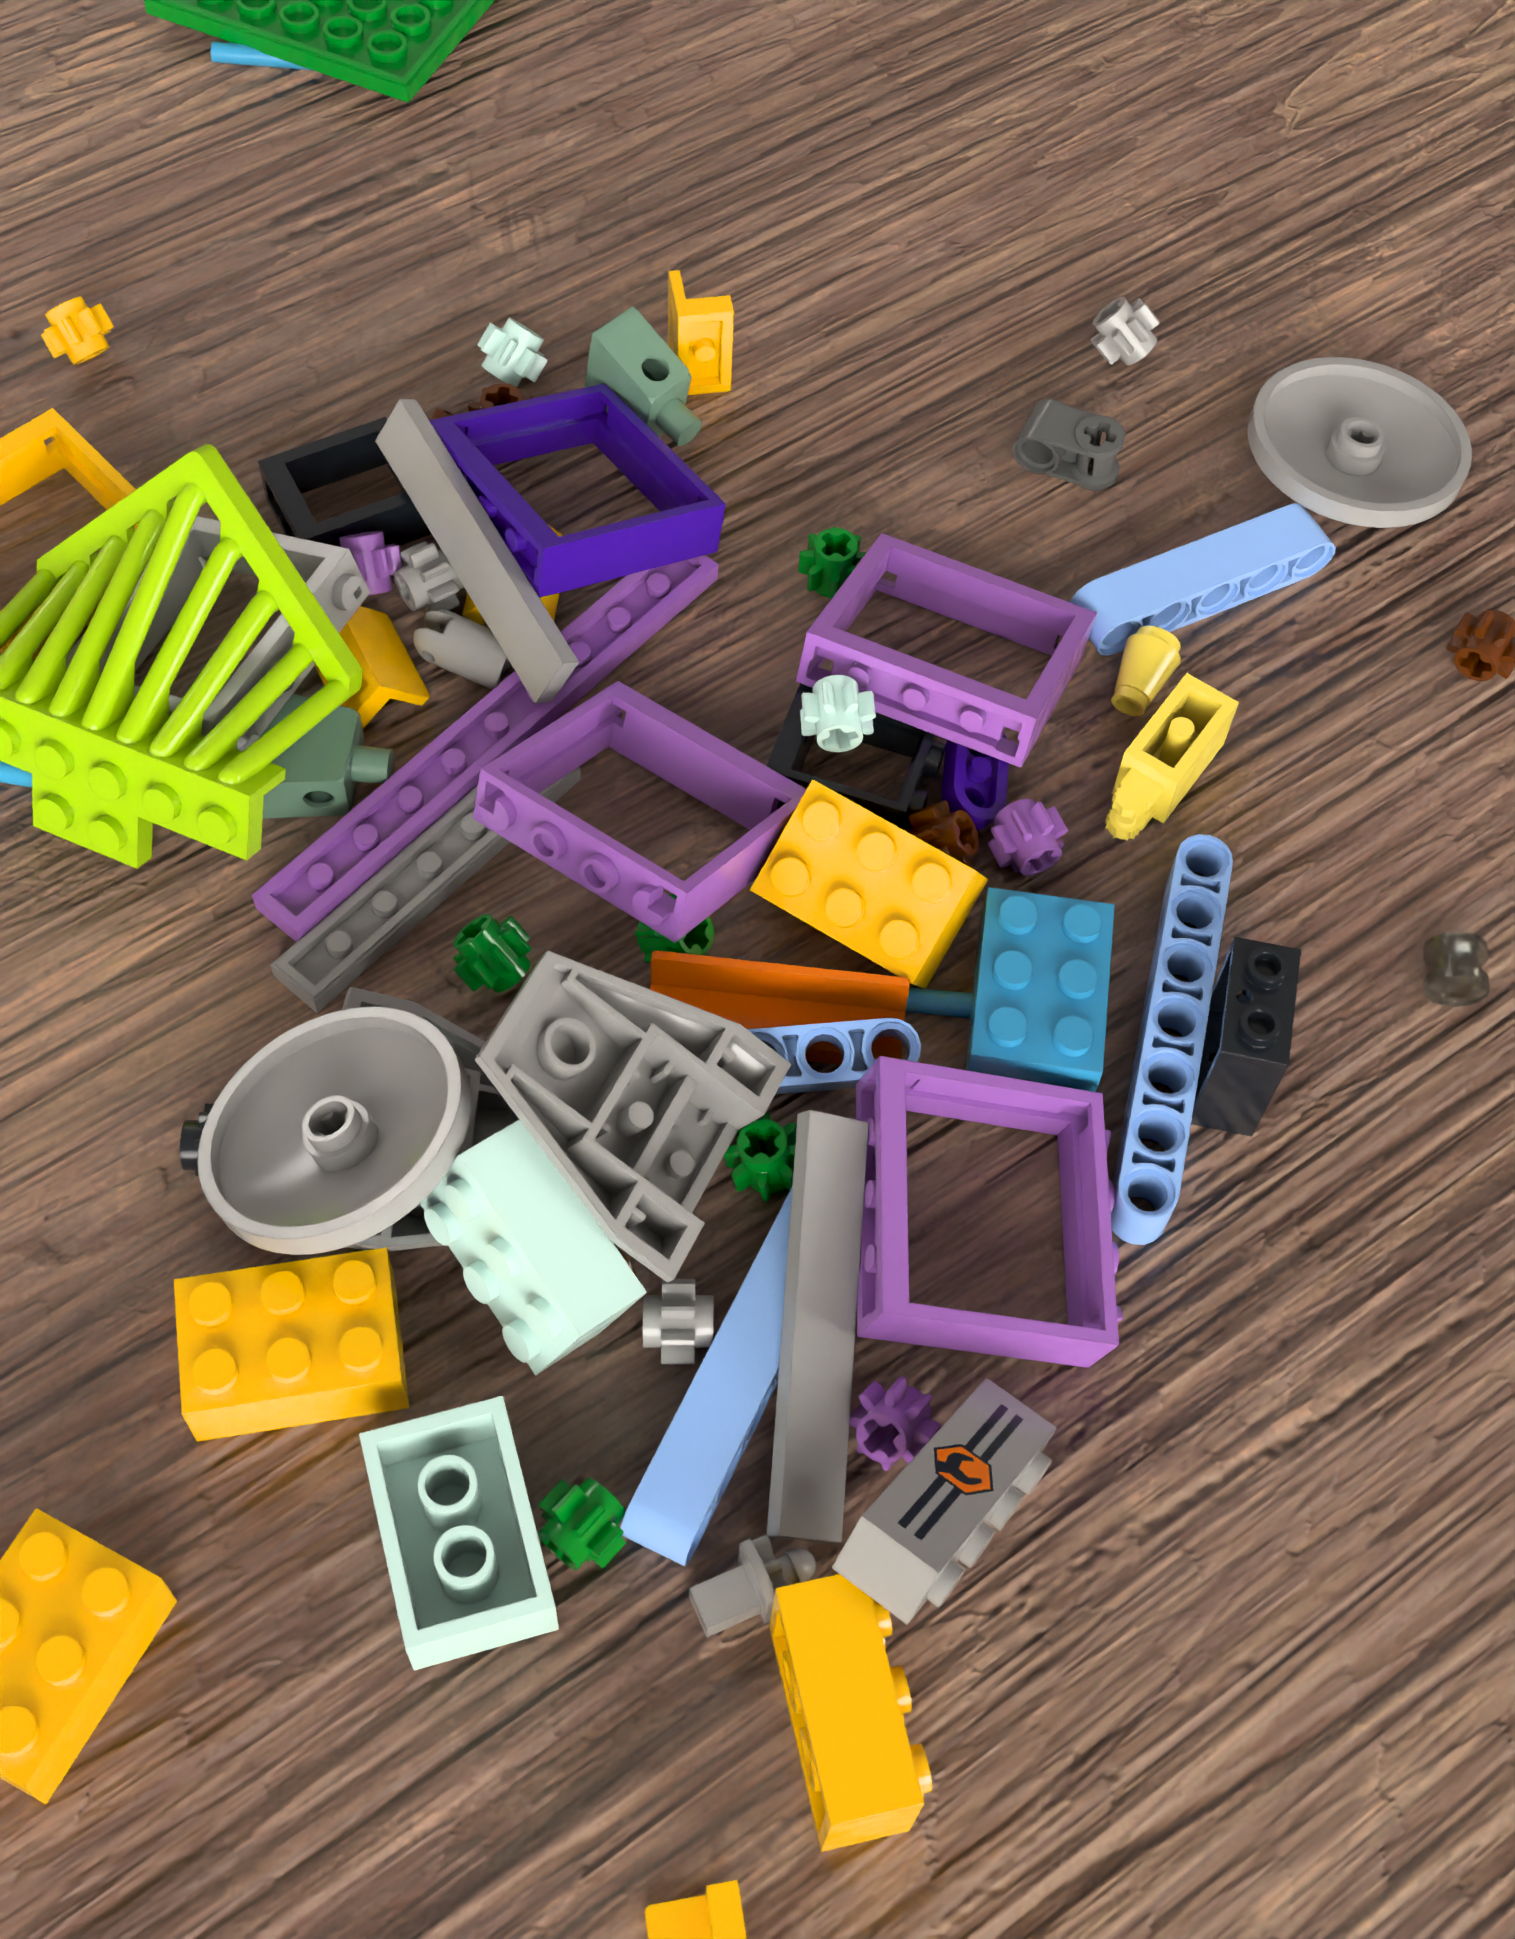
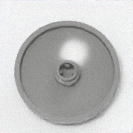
[1248,357,1472,528]
[198,1007,472,1255]

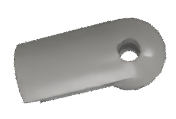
[413,609,513,690]

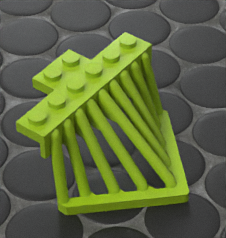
[0,444,363,869]

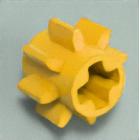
[41,296,115,366]

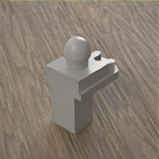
[689,1534,816,1637]

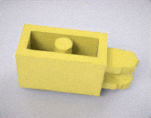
[1105,673,1239,841]

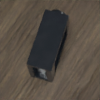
[258,417,432,547]
[766,683,946,830]
[1191,937,1301,1137]

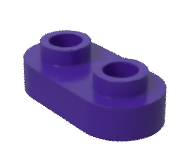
[942,733,1009,830]

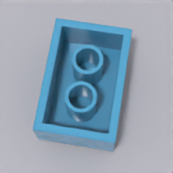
[964,887,1115,1092]

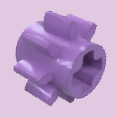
[339,531,403,595]
[988,799,1068,876]
[849,1376,941,1471]

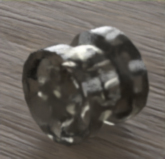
[1423,931,1490,1007]

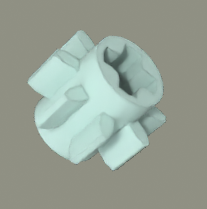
[477,317,548,388]
[800,675,876,752]

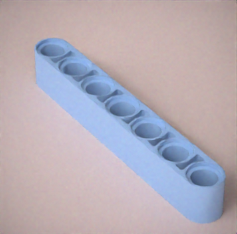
[1111,834,1233,1245]
[620,1188,792,1566]

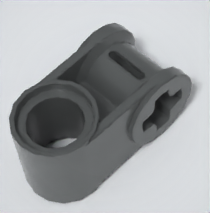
[1012,399,1125,491]

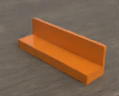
[650,951,910,1065]

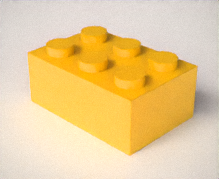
[750,779,988,989]
[174,1247,409,1442]
[0,1508,177,1805]
[769,1574,932,1852]

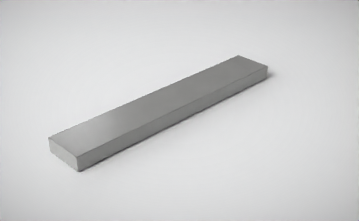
[376,399,579,703]
[270,767,581,1013]
[767,1110,869,1543]

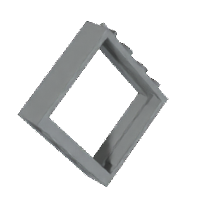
[66,516,370,751]

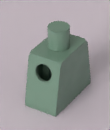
[584,306,702,446]
[258,694,395,818]

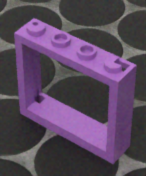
[796,533,1097,768]
[473,681,807,943]
[856,1056,1123,1368]

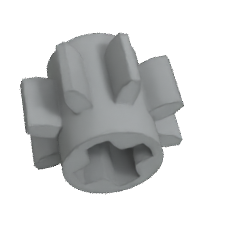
[1091,297,1160,366]
[394,541,464,613]
[643,1279,713,1364]

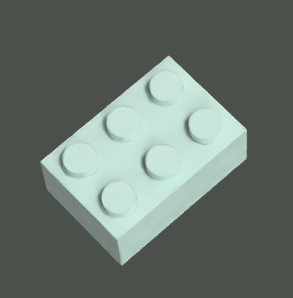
[420,1119,647,1376]
[359,1396,559,1670]

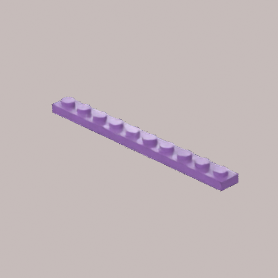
[252,555,718,942]

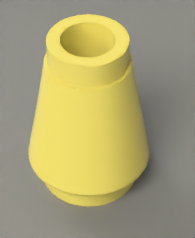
[1111,626,1181,716]

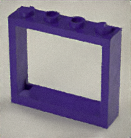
[429,383,726,598]

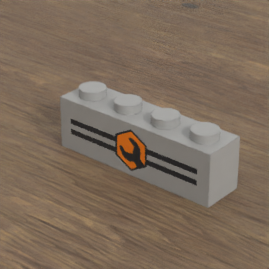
[832,1378,1057,1625]

